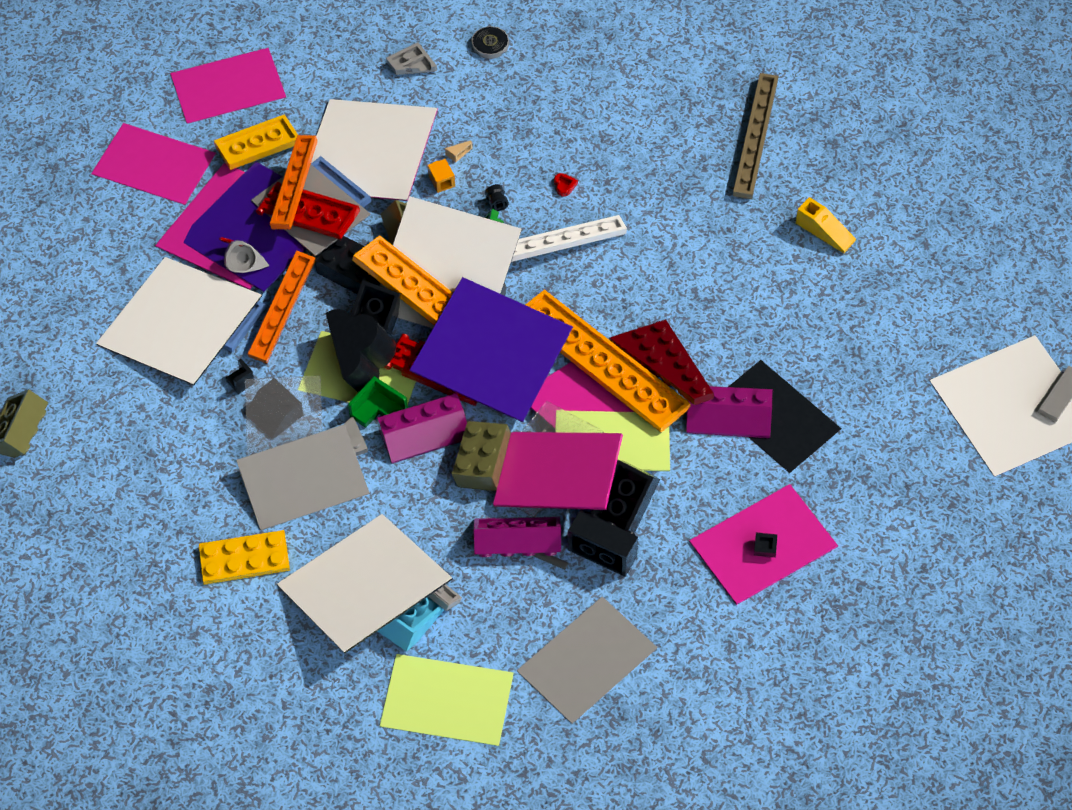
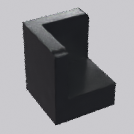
[226,358,255,394]

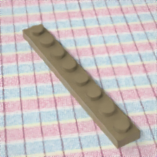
[733,73,779,199]

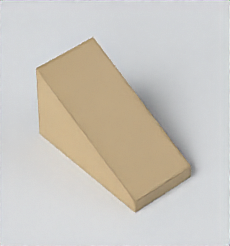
[445,140,472,162]

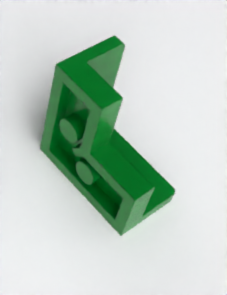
[348,376,408,428]

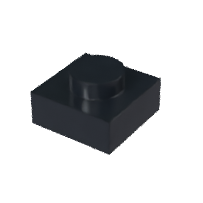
[754,532,777,558]

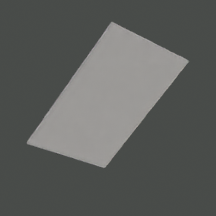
[251,165,371,256]
[236,424,370,530]
[517,597,658,724]

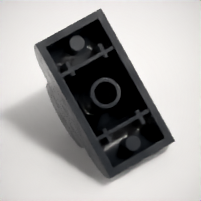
[326,309,396,393]

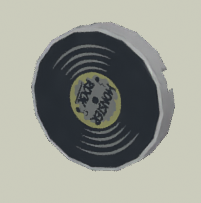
[472,26,509,59]

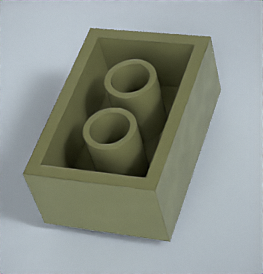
[452,421,511,491]

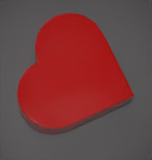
[554,173,578,197]

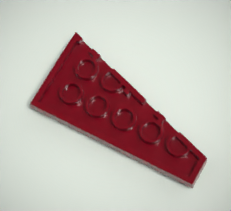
[609,319,714,405]

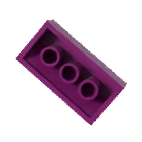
[686,386,773,438]
[377,393,467,464]
[474,516,561,557]

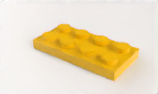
[214,114,298,170]
[199,530,290,585]

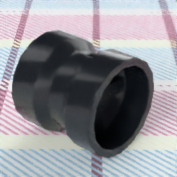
[484,184,509,211]

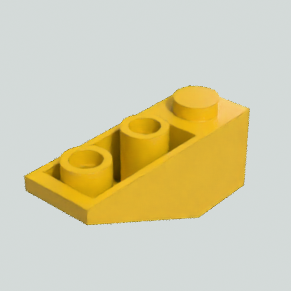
[795,197,856,253]

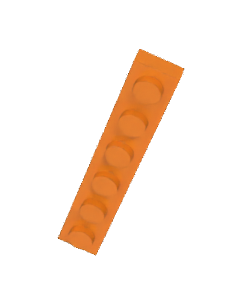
[270,135,318,230]
[248,251,315,364]

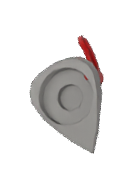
[219,237,269,273]

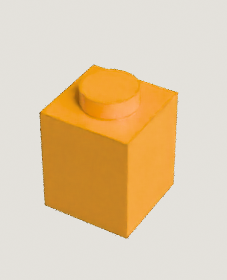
[428,159,455,193]

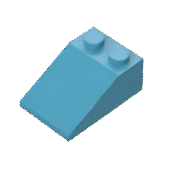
[378,597,444,652]

